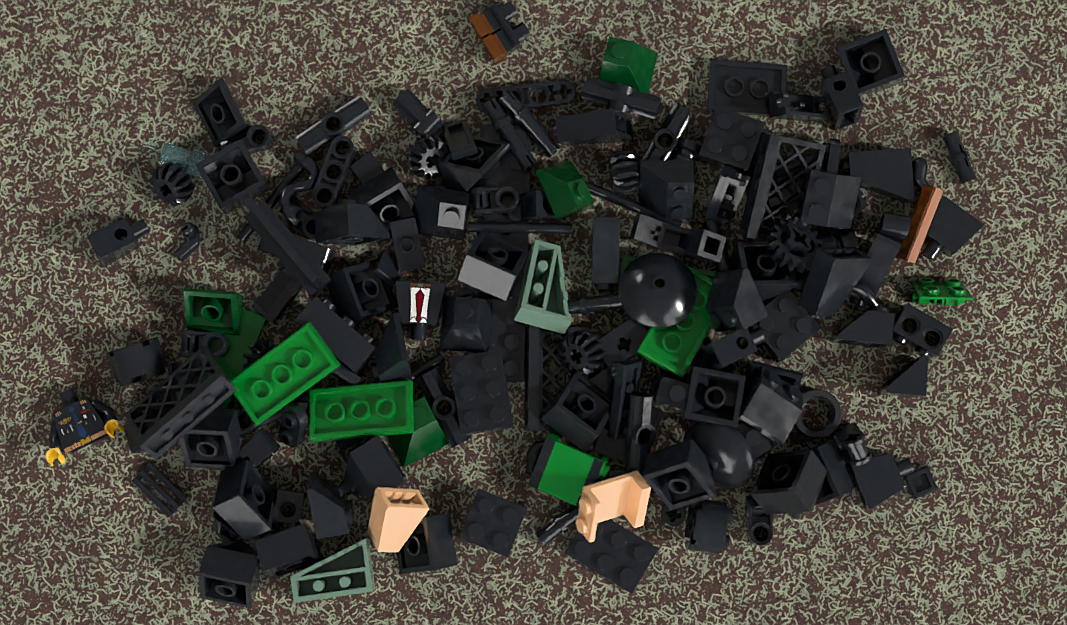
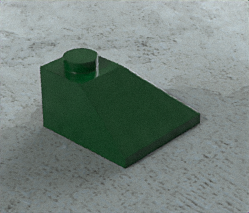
[599,36,658,93]
[535,161,594,219]
[387,397,450,468]

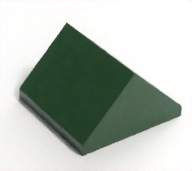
[183,288,243,335]

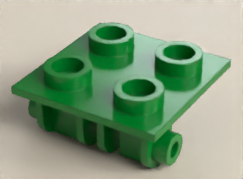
[911,277,973,306]

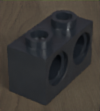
[892,303,953,358]

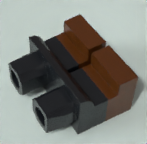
[469,1,530,64]

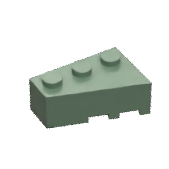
[514,239,572,334]
[290,537,375,603]

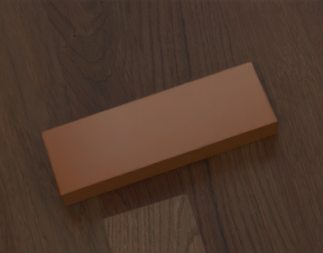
[896,184,944,264]

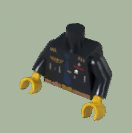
[45,388,125,466]

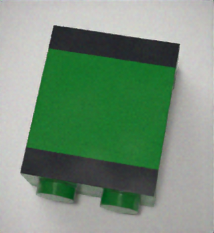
[528,433,610,507]

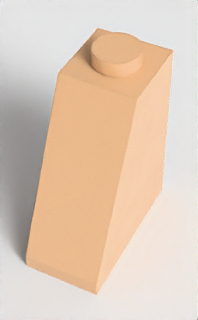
[367,487,429,552]

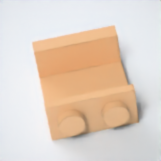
[576,471,651,543]

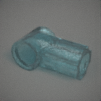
[160,143,212,180]

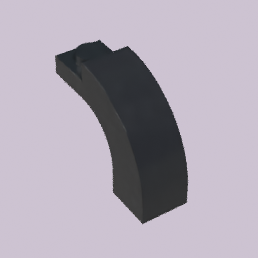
[629,214,727,262]

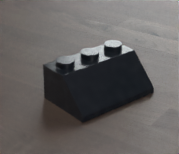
[295,296,376,376]

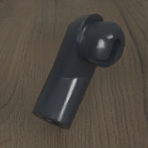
[912,157,931,193]
[174,222,200,261]

